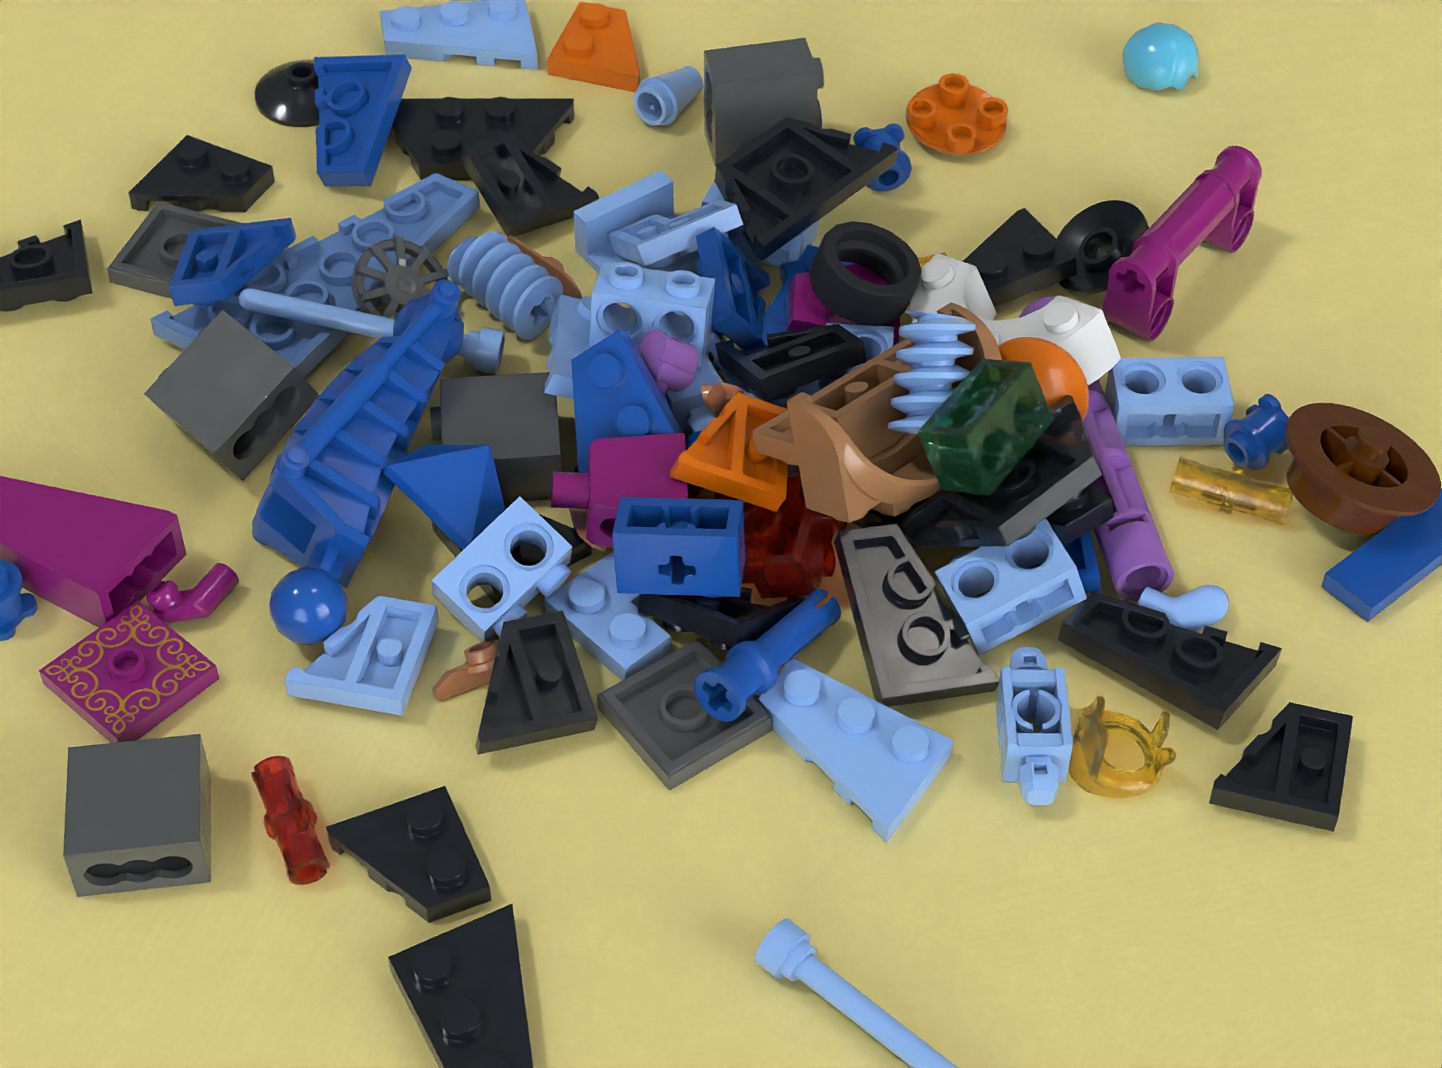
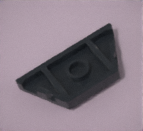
[392,97,574,180]
[714,117,898,261]
[895,394,1102,547]

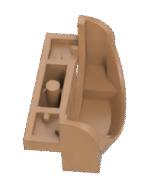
[752,303,1010,523]

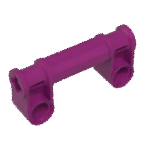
[1101,146,1262,342]

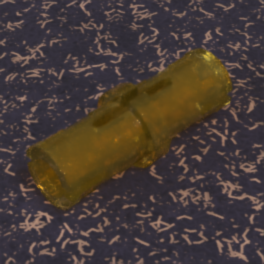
[1169,456,1293,525]

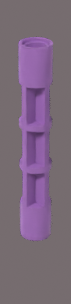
[1019,297,1174,601]

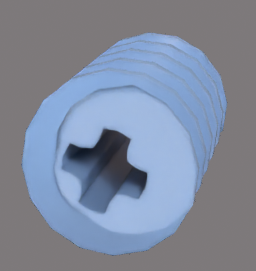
[447,231,563,341]
[888,311,977,438]

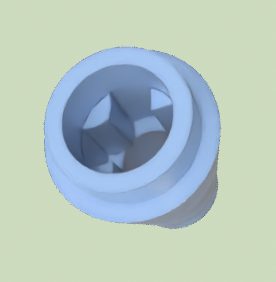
[633,66,703,125]

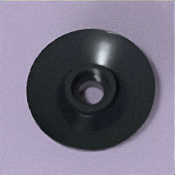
[255,59,319,127]
[1057,200,1149,295]

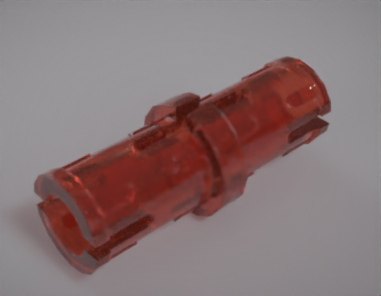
[251,756,330,885]

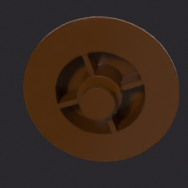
[1285,403,1441,535]

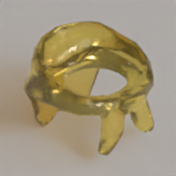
[1068,696,1176,799]

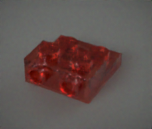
[713,476,847,599]

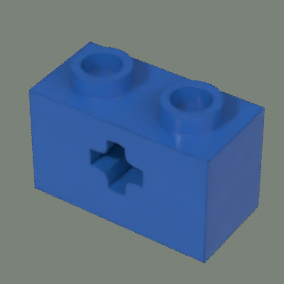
[612,497,745,598]

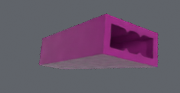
[0,476,187,628]

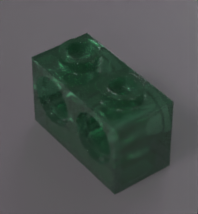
[917,359,1054,496]

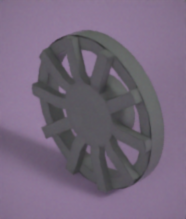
[352,237,449,318]

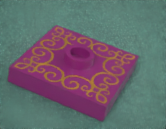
[39,600,219,743]

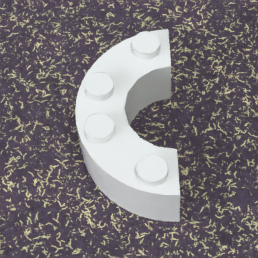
[910,253,1121,408]

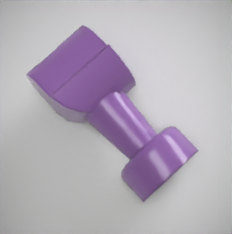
[637,330,698,397]

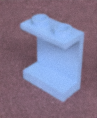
[573,170,736,276]

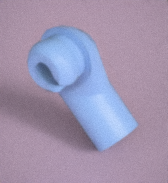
[1137,585,1229,632]

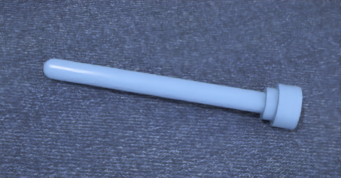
[239,288,505,375]
[755,918,958,1068]

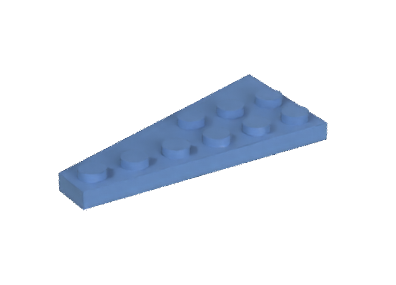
[150,173,480,378]

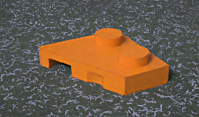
[547,2,640,92]
[670,392,788,512]

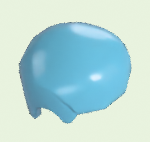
[1122,22,1199,90]

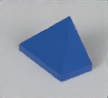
[384,445,505,550]

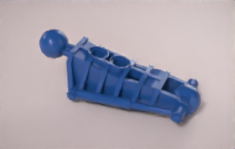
[252,279,464,645]

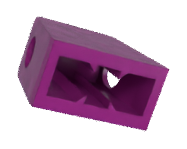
[551,433,688,548]

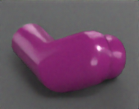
[146,563,239,623]

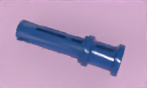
[694,589,841,722]

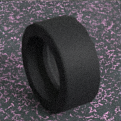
[808,221,922,326]

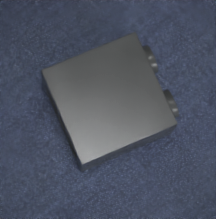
[704,38,824,167]
[144,310,319,481]
[430,372,562,502]
[63,734,211,897]

